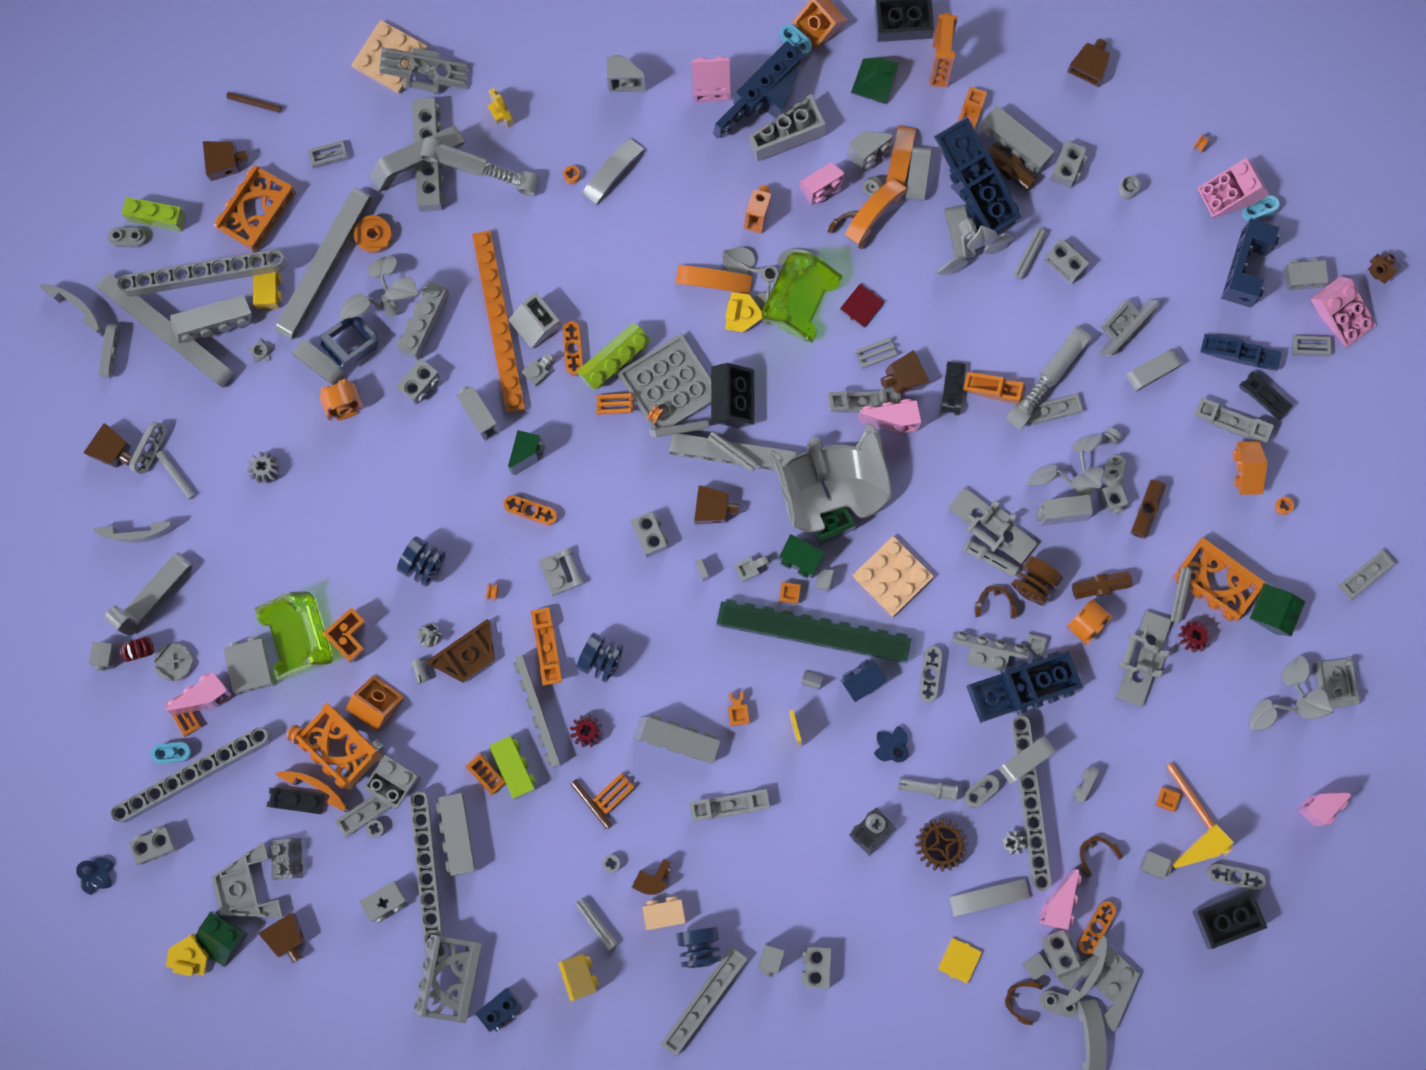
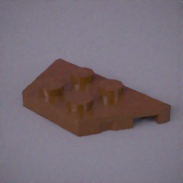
[426,619,495,683]

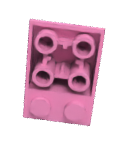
[692,56,731,102]
[1197,158,1269,218]
[1310,277,1376,347]
[858,399,921,434]
[165,672,232,715]
[1039,869,1081,930]

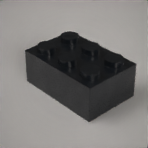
[874,0,934,42]
[711,362,754,428]
[1192,890,1268,949]

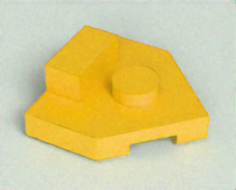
[487,88,514,128]
[725,292,765,333]
[166,933,209,977]

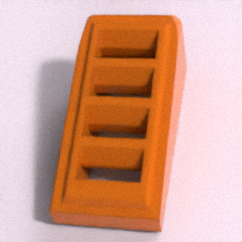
[465,753,506,795]

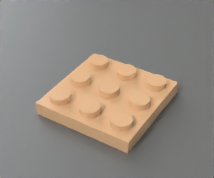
[351,20,428,94]
[852,536,934,617]

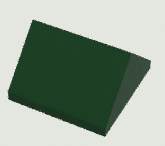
[814,507,856,545]

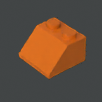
[792,0,848,49]
[346,675,404,732]

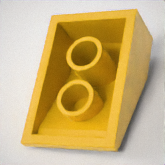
[1172,824,1233,868]
[558,953,599,1001]

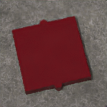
[840,284,884,328]

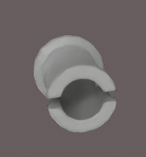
[411,658,429,684]

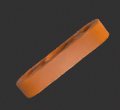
[563,321,583,376]
[503,495,557,526]
[1077,901,1116,954]

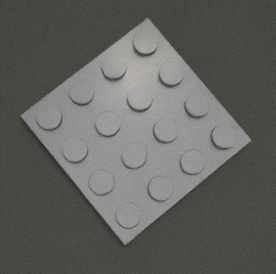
[617,333,711,429]

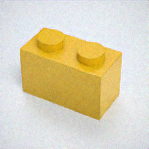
[253,272,282,310]

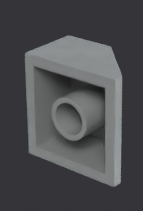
[607,55,646,92]

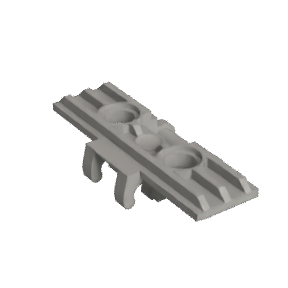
[379,47,469,94]
[948,487,1037,564]
[1116,611,1171,707]

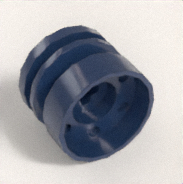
[397,536,446,587]
[576,632,624,683]
[676,927,722,968]

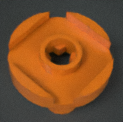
[354,215,392,253]

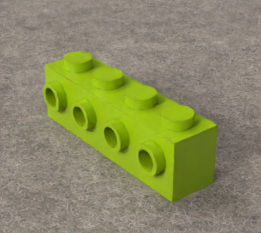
[576,323,651,390]

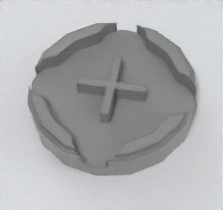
[154,643,194,682]

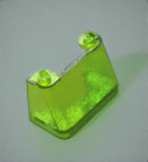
[762,252,843,343]
[254,591,333,681]

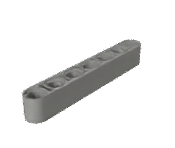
[669,434,800,471]

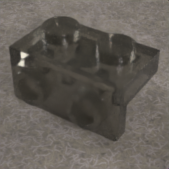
[849,807,897,857]
[270,838,303,880]

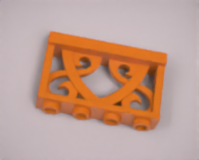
[929,13,958,87]
[214,165,296,253]
[1172,537,1266,622]
[295,702,383,791]

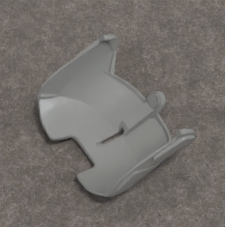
[770,423,891,533]

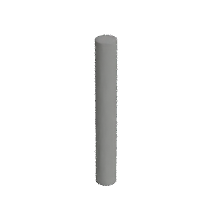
[156,451,195,500]

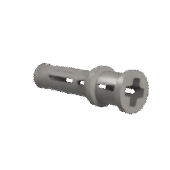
[961,537,1019,578]
[898,777,958,803]

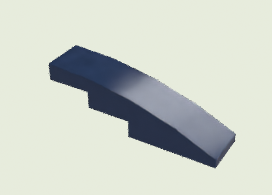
[1200,334,1282,371]

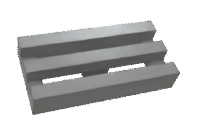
[308,140,349,169]
[1292,335,1332,357]
[855,337,897,369]

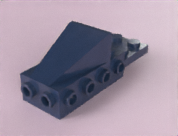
[713,41,803,139]
[934,117,1022,234]
[966,651,1083,723]

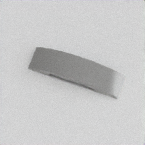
[582,138,644,205]
[40,284,104,336]
[827,388,901,413]
[1194,397,1274,443]
[94,521,175,543]
[689,789,770,822]
[949,879,1030,916]
[1062,936,1107,1008]
[1077,1000,1107,1070]

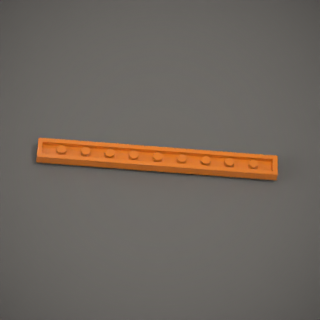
[472,230,525,414]

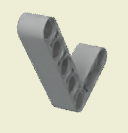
[370,126,465,192]
[104,553,193,636]

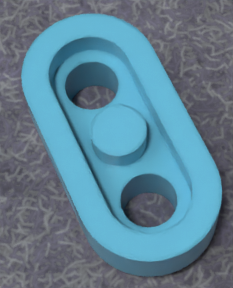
[780,24,812,57]
[1242,195,1279,221]
[151,742,192,764]

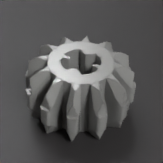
[247,452,280,484]

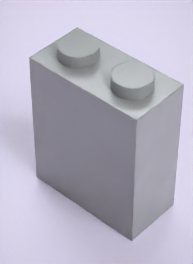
[456,385,501,442]
[1036,495,1093,526]
[223,637,275,695]

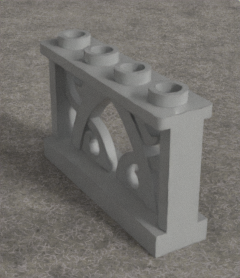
[414,934,482,1023]

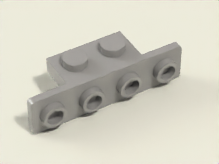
[1099,299,1160,357]
[952,631,1029,671]

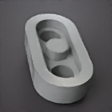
[108,227,147,247]
[1104,455,1127,487]
[1073,766,1099,804]
[964,775,999,808]
[1039,990,1078,1017]

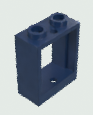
[317,316,379,372]

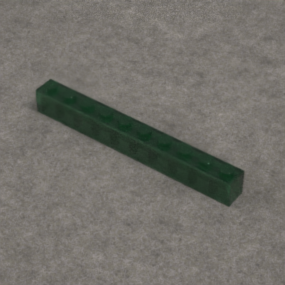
[716,599,912,664]

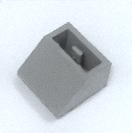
[847,131,892,172]
[509,292,561,349]
[363,755,421,809]

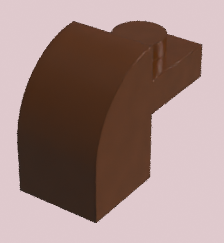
[631,859,672,895]

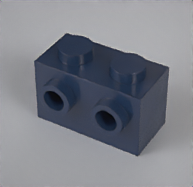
[840,659,887,702]
[475,987,523,1032]

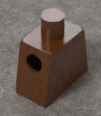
[1067,39,1110,87]
[203,141,248,181]
[881,350,930,394]
[83,423,132,468]
[694,485,739,525]
[258,913,306,963]

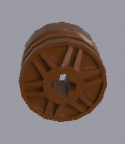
[1011,556,1063,606]

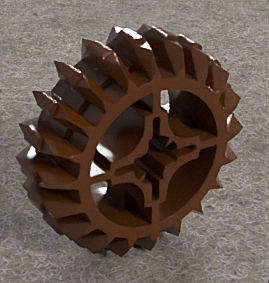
[915,818,968,872]

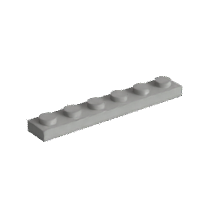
[513,654,561,768]
[660,947,747,1056]

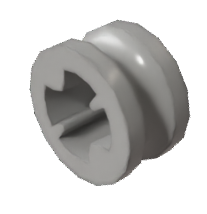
[1103,427,1122,445]
[866,813,886,833]
[366,820,385,838]
[603,855,621,873]

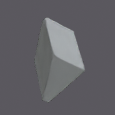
[815,570,834,592]
[801,671,823,690]

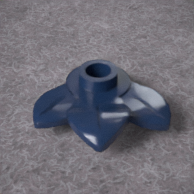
[874,726,909,763]
[76,857,114,895]

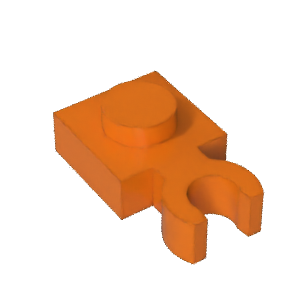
[728,691,749,726]

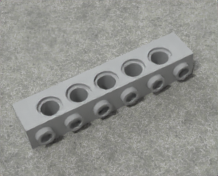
[412,98,445,212]

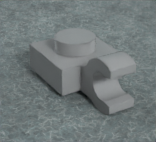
[522,353,555,387]
[734,556,769,583]

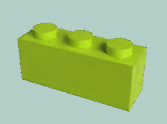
[121,197,186,232]
[489,736,537,800]

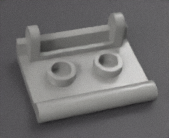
[1314,658,1361,708]

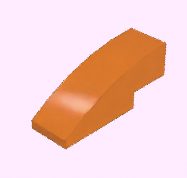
[963,372,1027,404]

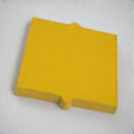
[789,710,802,748]
[938,938,982,984]

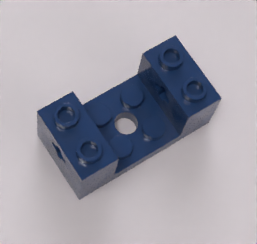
[1221,218,1281,307]

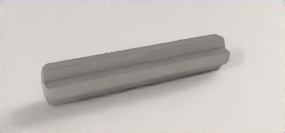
[1014,228,1046,279]
[708,431,757,472]
[1171,567,1192,623]
[575,898,617,950]

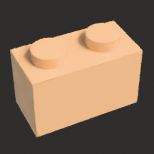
[642,896,686,930]

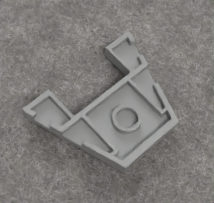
[211,842,284,918]
[1055,947,1140,1032]

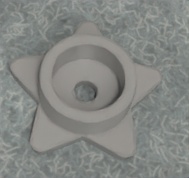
[248,339,273,363]

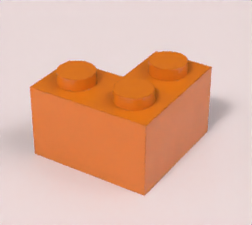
[1232,441,1268,495]
[323,607,366,664]

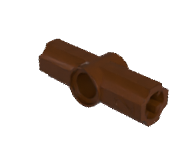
[987,143,1037,191]
[1130,479,1166,539]
[1071,570,1133,600]

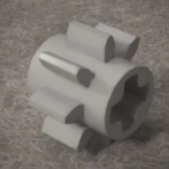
[416,623,442,647]
[1002,830,1028,855]

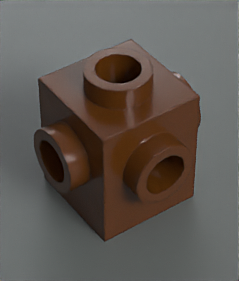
[1368,251,1402,284]

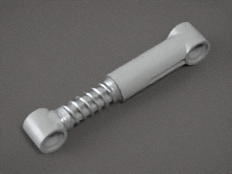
[420,137,539,196]
[1005,325,1092,430]

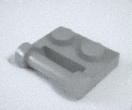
[539,548,584,596]

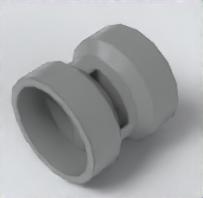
[1118,176,1140,199]

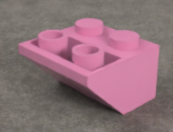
[799,162,844,206]
[1297,793,1351,827]

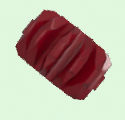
[1178,620,1212,653]
[119,636,154,662]
[570,715,603,748]

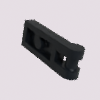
[941,361,966,416]
[1239,371,1293,420]
[266,787,324,815]

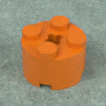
[319,379,363,421]
[1067,599,1112,645]

